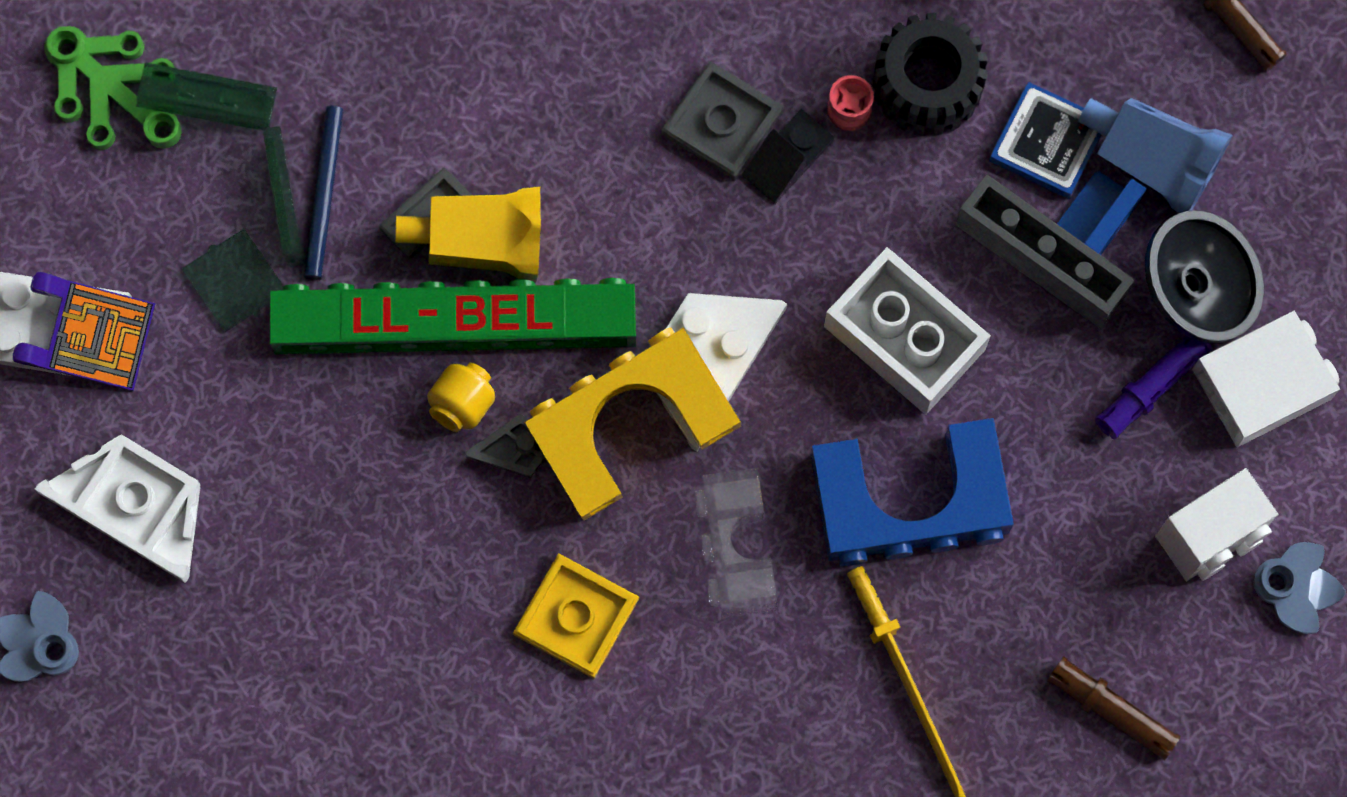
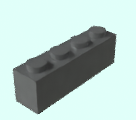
[955,174,1135,329]

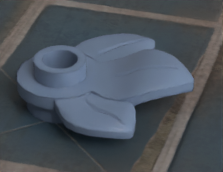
[1253,542,1346,634]
[0,591,79,682]

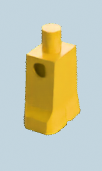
[395,187,541,282]

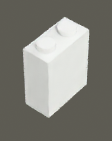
[1192,310,1340,447]

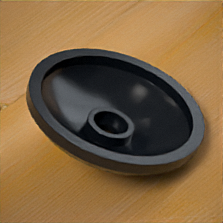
[1145,210,1264,343]

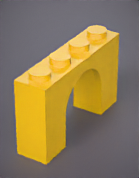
[525,327,741,521]

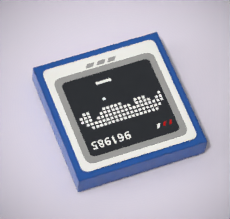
[989,82,1102,199]

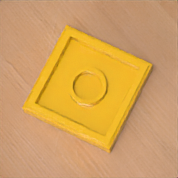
[513,553,639,679]

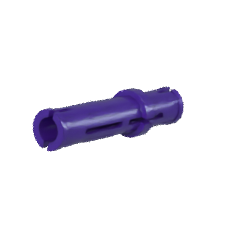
[1095,336,1212,439]

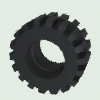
[873,13,988,136]

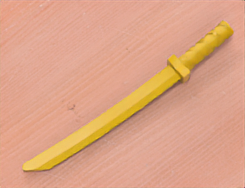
[847,566,966,797]

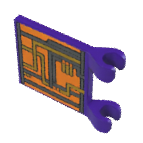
[12,272,156,391]

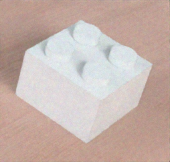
[1155,468,1279,582]

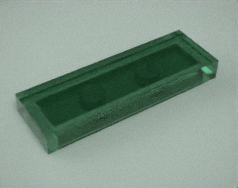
[136,62,278,132]
[263,126,306,267]

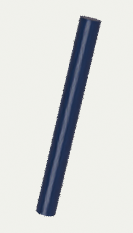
[304,106,343,280]

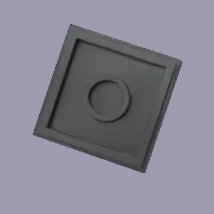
[661,61,784,181]

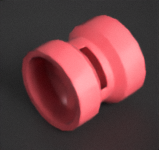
[828,75,874,131]

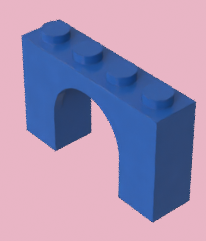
[810,418,1014,566]

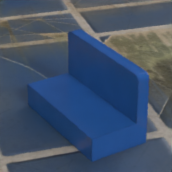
[1057,171,1146,255]

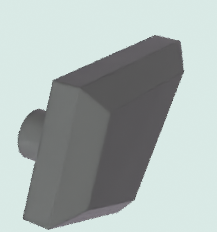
[466,414,546,478]

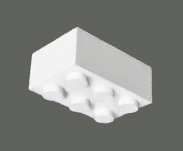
[824,247,991,415]

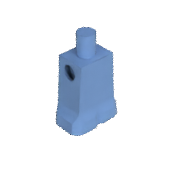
[1078,98,1233,213]

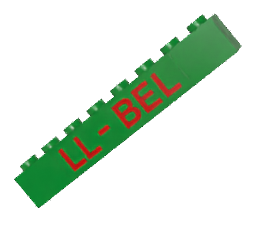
[270,278,636,354]

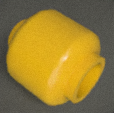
[427,362,495,432]

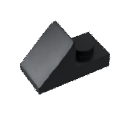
[742,109,834,204]

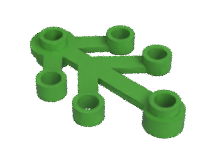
[45,26,182,150]

